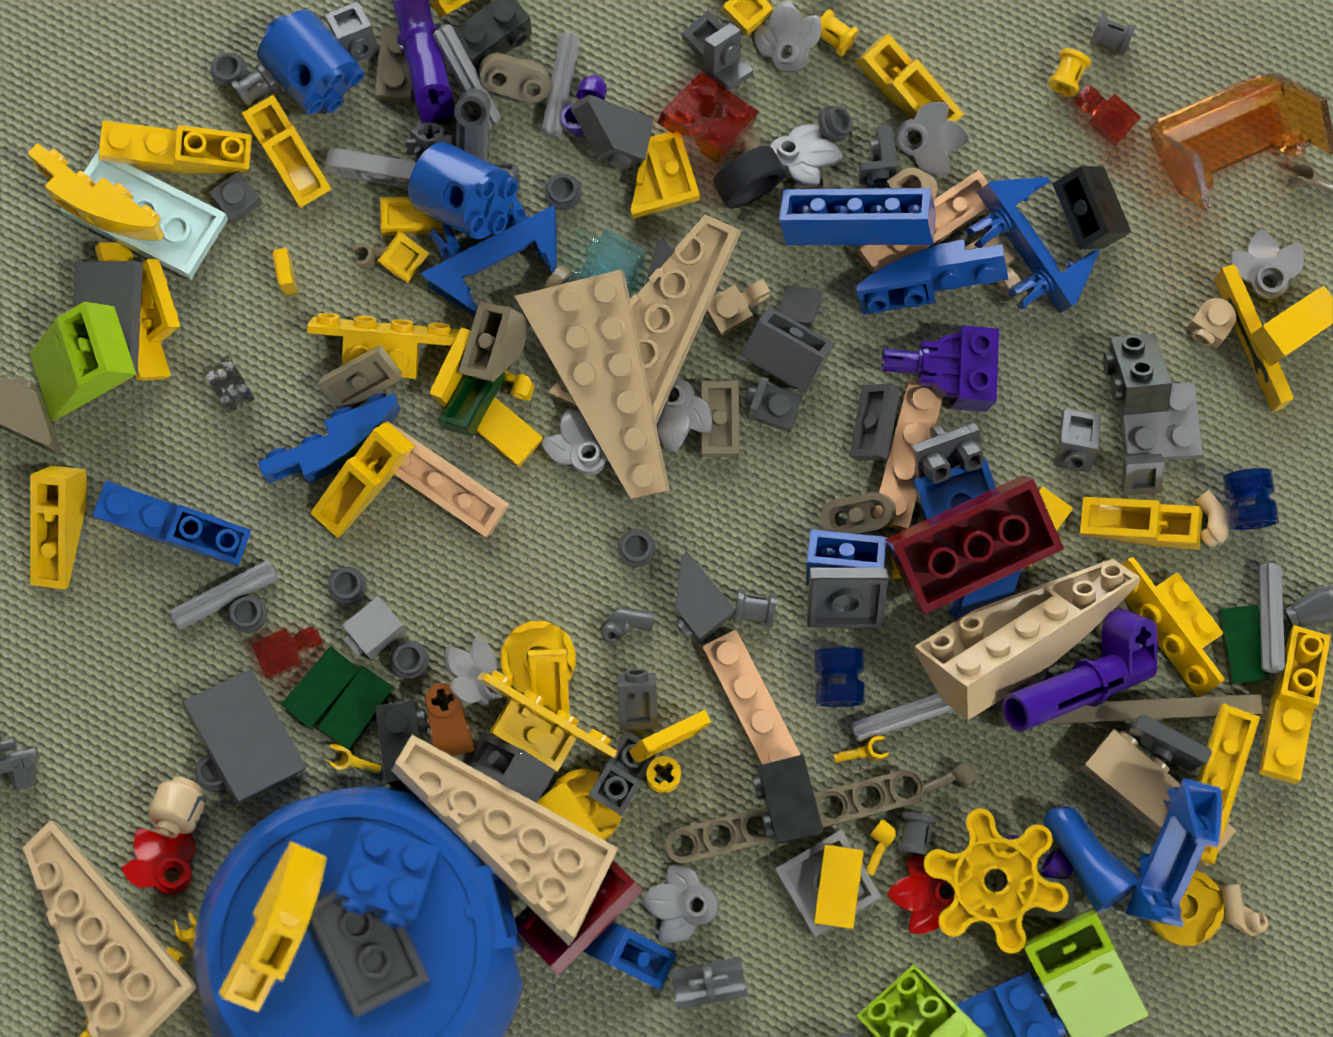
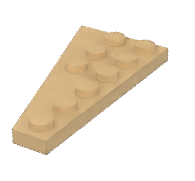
[548,215,741,424]
[514,270,670,499]
[392,735,618,945]
[22,820,198,1037]

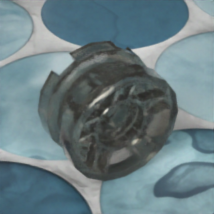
[202,354,255,414]

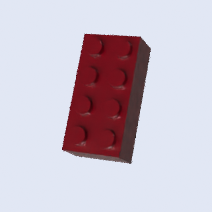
[884,475,1064,614]

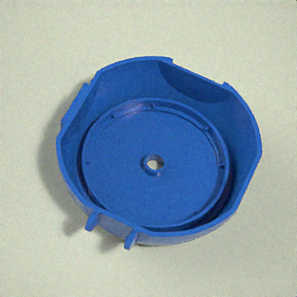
[193,786,523,1037]

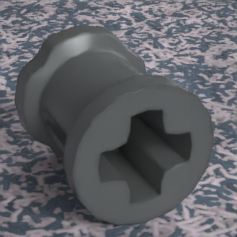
[1090,13,1136,56]
[230,63,279,109]
[734,589,777,627]
[897,811,937,856]

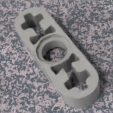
[324,148,416,189]

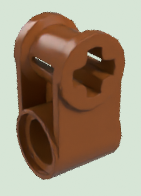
[425,683,475,756]

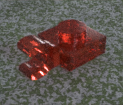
[1074,84,1142,147]
[251,626,324,680]

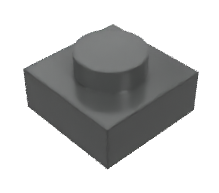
[682,10,725,61]
[209,171,262,224]
[1121,454,1164,496]

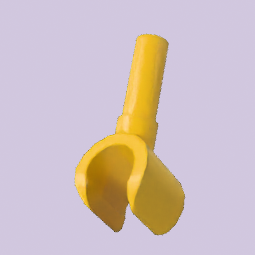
[504,370,535,401]
[833,736,889,763]
[325,743,381,775]
[866,819,896,876]
[173,913,197,951]

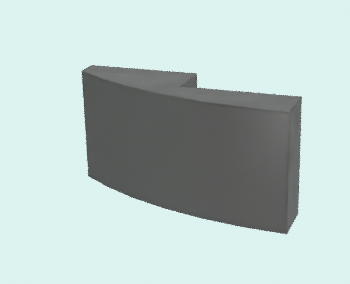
[588,730,655,816]

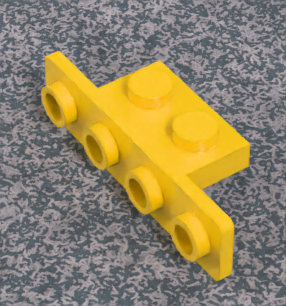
[95,242,181,381]
[307,313,459,379]
[1121,557,1224,697]
[477,670,618,772]

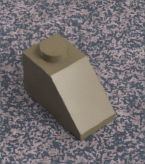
[458,301,531,382]
[0,376,61,455]

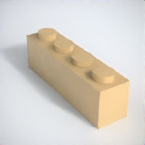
[1079,729,1237,869]

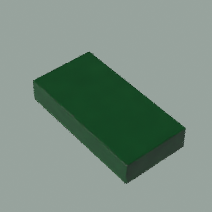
[437,372,506,437]
[1218,604,1271,685]
[281,646,360,730]
[318,666,395,751]

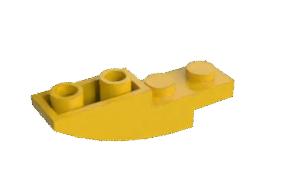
[99,120,252,174]
[27,143,164,241]
[1258,625,1331,785]
[219,841,327,1012]

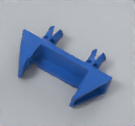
[967,177,1099,313]
[422,194,557,317]
[1125,778,1222,927]

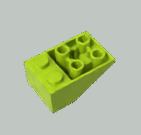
[29,301,137,421]
[1024,908,1149,1037]
[856,964,986,1037]

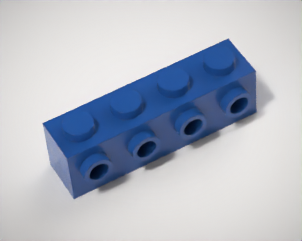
[779,188,936,245]

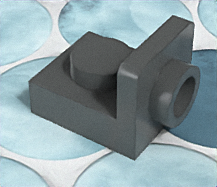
[325,1,380,62]
[704,23,754,90]
[858,124,898,185]
[744,376,803,433]
[1054,408,1101,472]
[617,669,658,730]

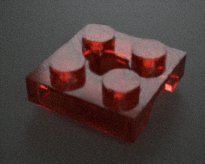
[657,71,759,164]

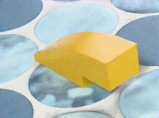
[855,33,964,122]
[242,95,332,208]
[1249,286,1333,366]
[310,421,415,538]
[1080,497,1203,550]

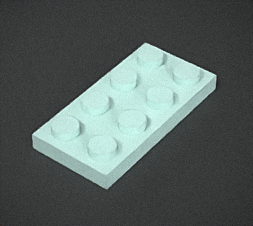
[60,149,228,279]

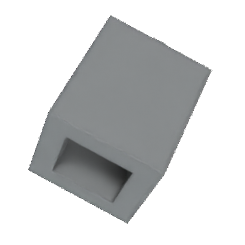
[342,596,406,660]

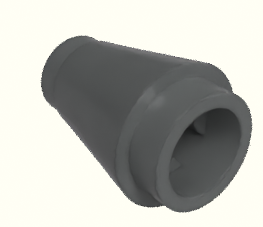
[1284,584,1333,628]

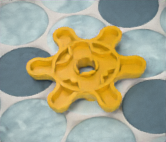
[924,808,1068,954]

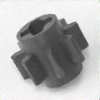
[406,122,452,162]

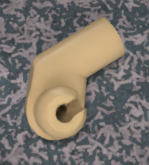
[1195,490,1229,547]
[1220,884,1268,936]

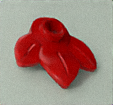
[121,828,196,895]
[887,855,955,934]

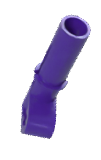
[392,0,455,124]
[1002,608,1157,732]

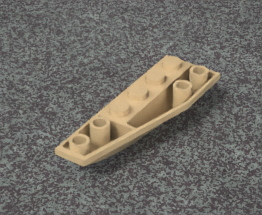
[914,559,1140,720]

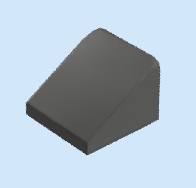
[779,285,824,329]

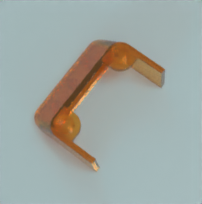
[1149,74,1333,211]

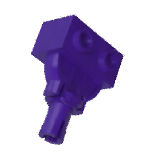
[881,325,999,412]

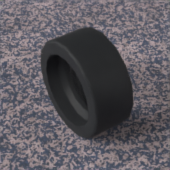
[713,145,786,209]

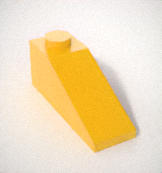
[30,465,87,590]

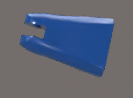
[1043,806,1139,913]

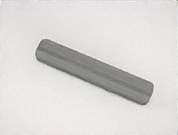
[433,25,501,126]
[542,32,579,137]
[170,561,278,629]
[1258,563,1285,673]
[851,693,954,742]

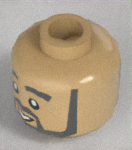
[148,777,206,838]

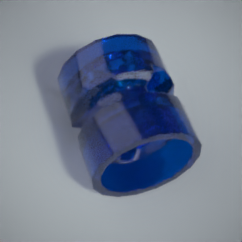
[1223,468,1279,531]
[814,647,865,707]

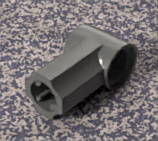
[454,88,491,162]

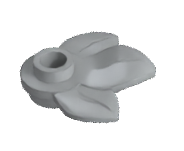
[754,0,821,73]
[896,102,970,175]
[770,124,843,185]
[1231,229,1304,300]
[656,378,712,452]
[542,408,608,475]
[445,636,503,707]
[642,865,719,943]

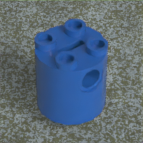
[256,9,365,115]
[408,142,518,239]

